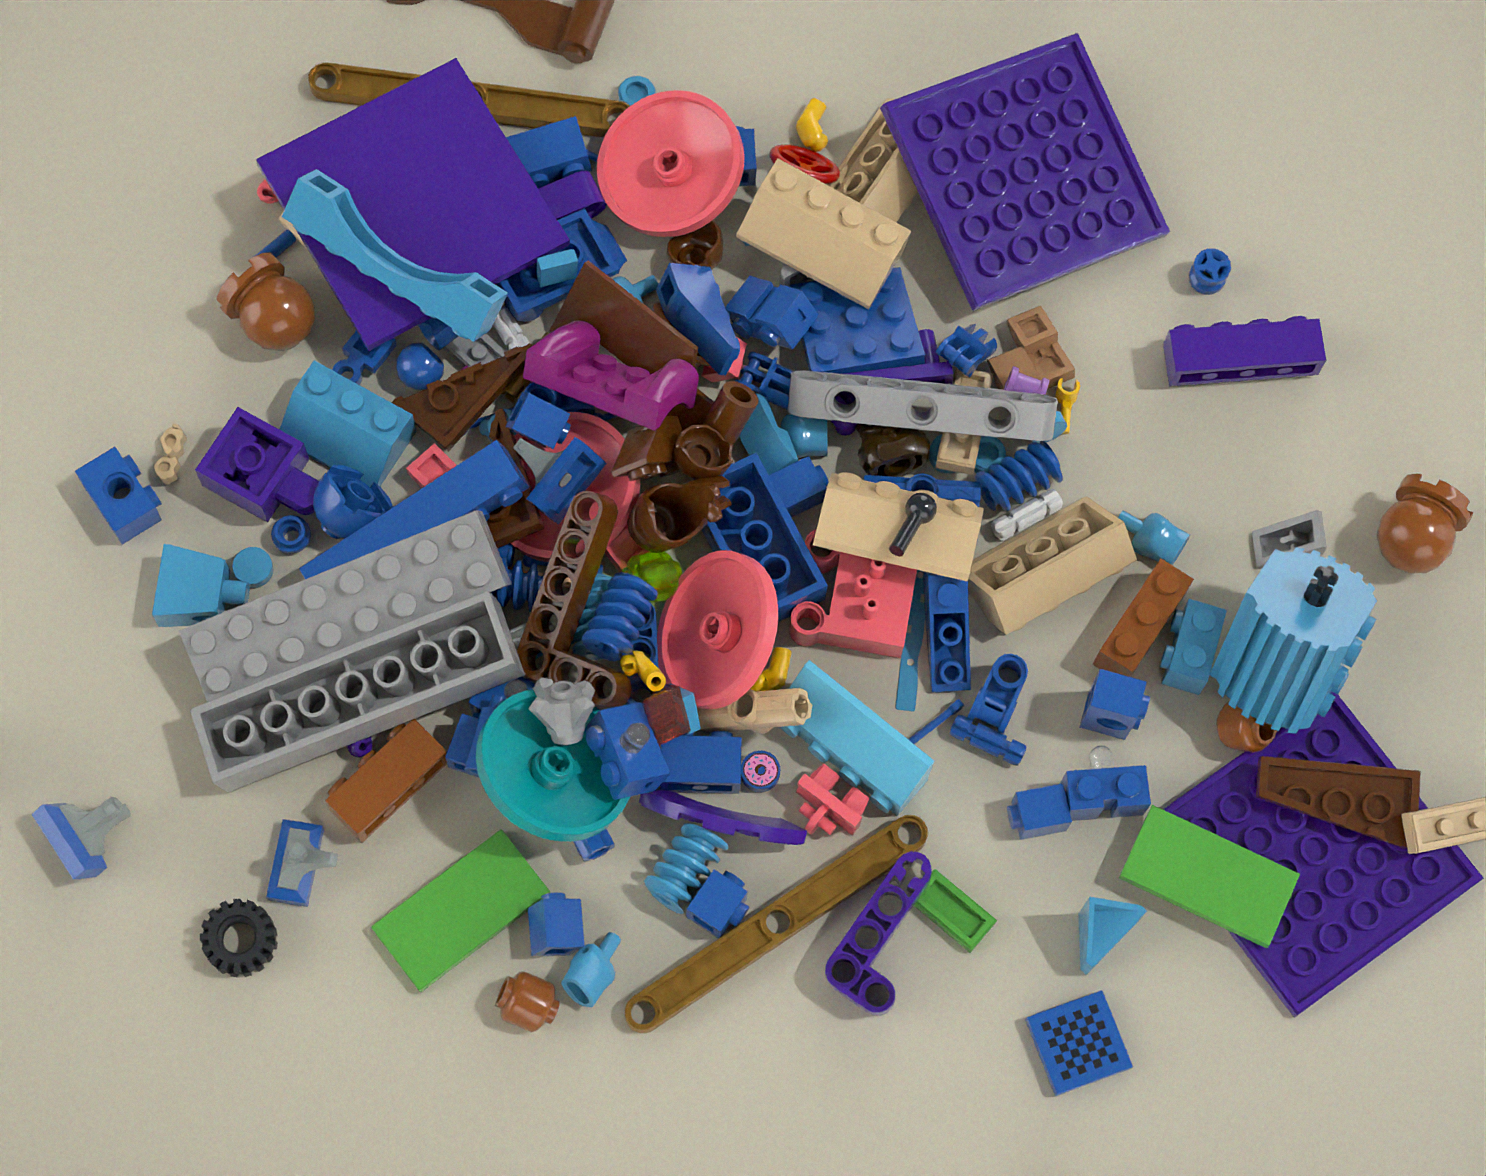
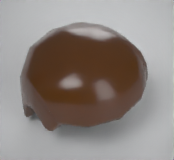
[666,221,724,270]
[674,425,734,480]

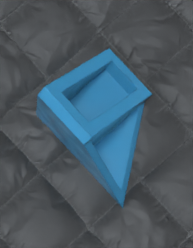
[1078,897,1147,975]

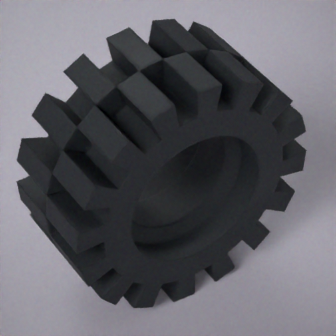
[200,899,278,977]

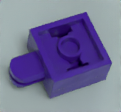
[195,407,319,523]

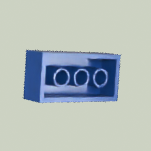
[702,453,828,622]

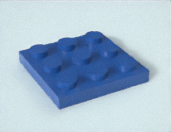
[790,267,925,374]

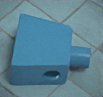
[152,544,250,627]

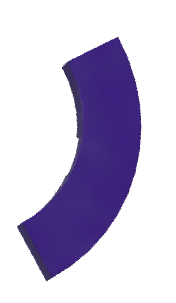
[639,790,807,845]

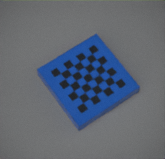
[1025,990,1133,1097]

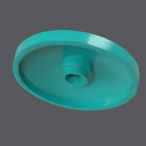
[476,689,630,842]

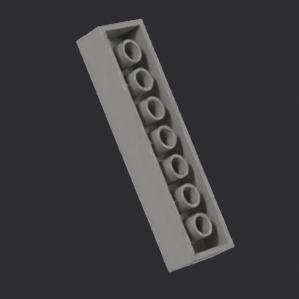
[179,510,511,702]
[190,590,525,793]

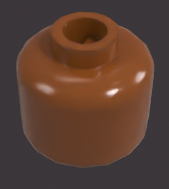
[1216,701,1277,753]
[496,971,560,1032]

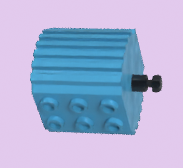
[1210,547,1377,734]

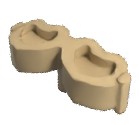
[154,423,187,485]

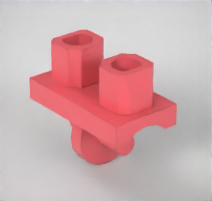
[796,764,869,836]

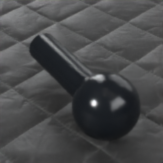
[889,493,937,557]

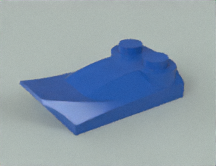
[495,208,627,322]

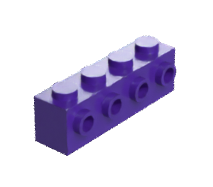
[1163,316,1327,386]

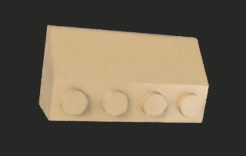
[827,98,917,222]
[736,158,911,309]
[813,472,984,582]
[968,496,1137,635]

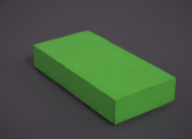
[914,869,997,953]

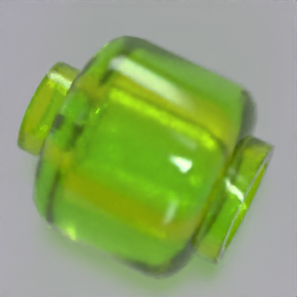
[622,551,683,603]

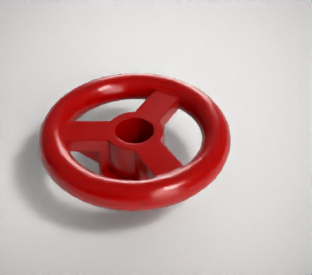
[769,144,840,184]

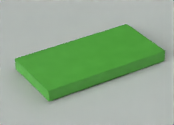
[1119,805,1300,949]
[371,829,550,993]

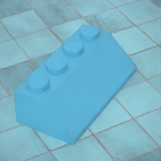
[780,660,934,816]

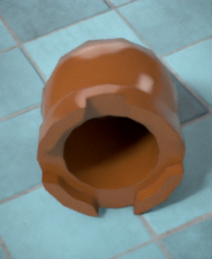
[217,253,315,351]
[1377,473,1473,573]

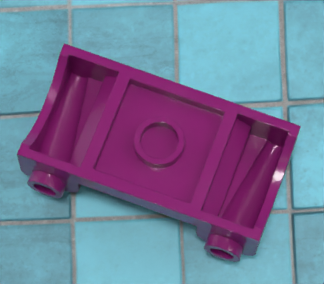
[523,321,699,431]

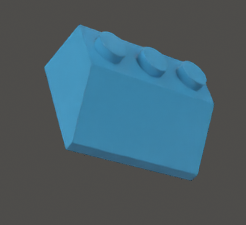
[279,360,416,487]

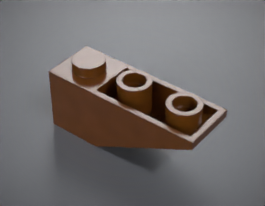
[611,416,683,481]

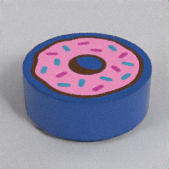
[741,750,781,792]

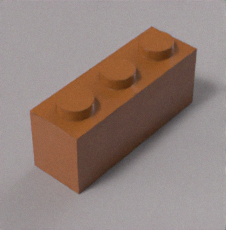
[1092,558,1194,677]
[325,719,447,843]

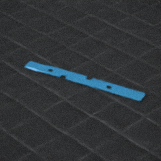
[896,570,925,712]

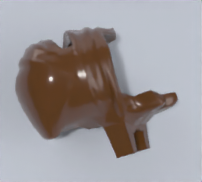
[627,476,731,553]

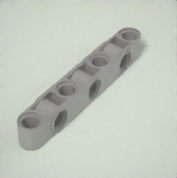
[788,370,1058,441]

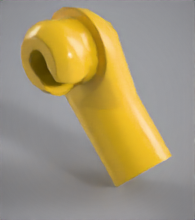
[796,98,828,152]
[750,647,792,692]
[620,650,666,691]

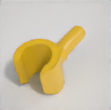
[1055,378,1080,434]

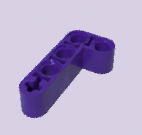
[825,851,932,1016]

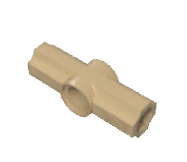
[697,688,812,734]

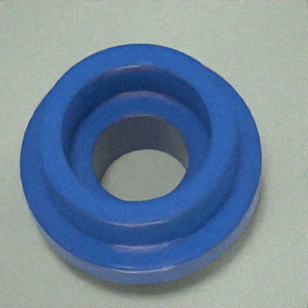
[271,515,311,554]

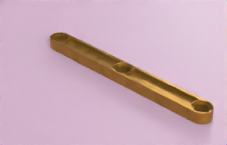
[308,63,630,138]
[625,815,928,1033]

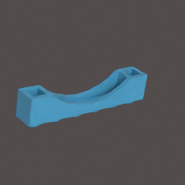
[282,169,508,342]

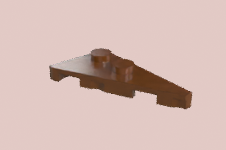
[391,343,533,452]
[486,408,545,548]

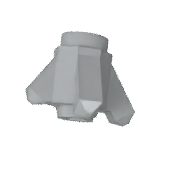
[528,678,595,745]

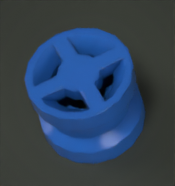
[1189,248,1231,295]

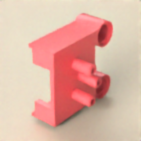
[789,530,917,658]

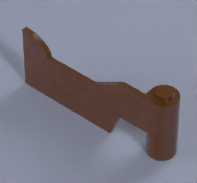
[387,0,615,64]
[549,260,758,446]

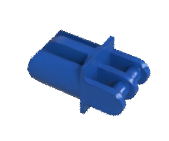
[936,324,998,378]
[735,352,794,410]

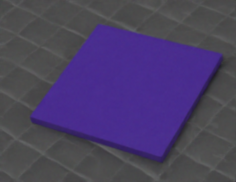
[880,33,1170,311]
[256,58,570,351]
[1163,691,1484,1018]

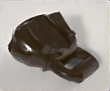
[855,423,930,477]

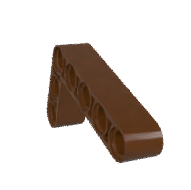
[517,491,632,707]

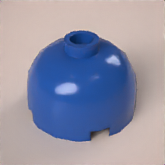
[313,465,393,539]

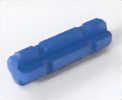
[950,715,1026,766]

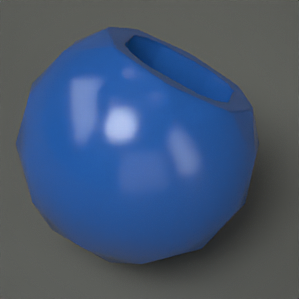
[396,342,444,391]

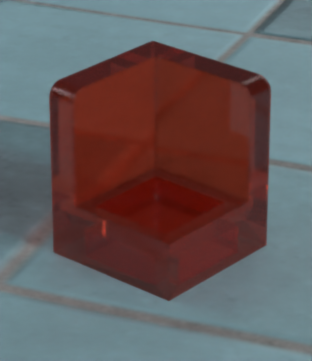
[643,683,691,746]

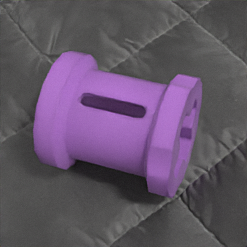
[1003,366,1049,395]

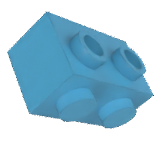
[1160,599,1227,695]

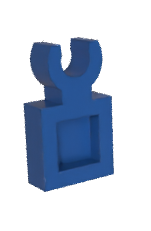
[332,331,397,385]

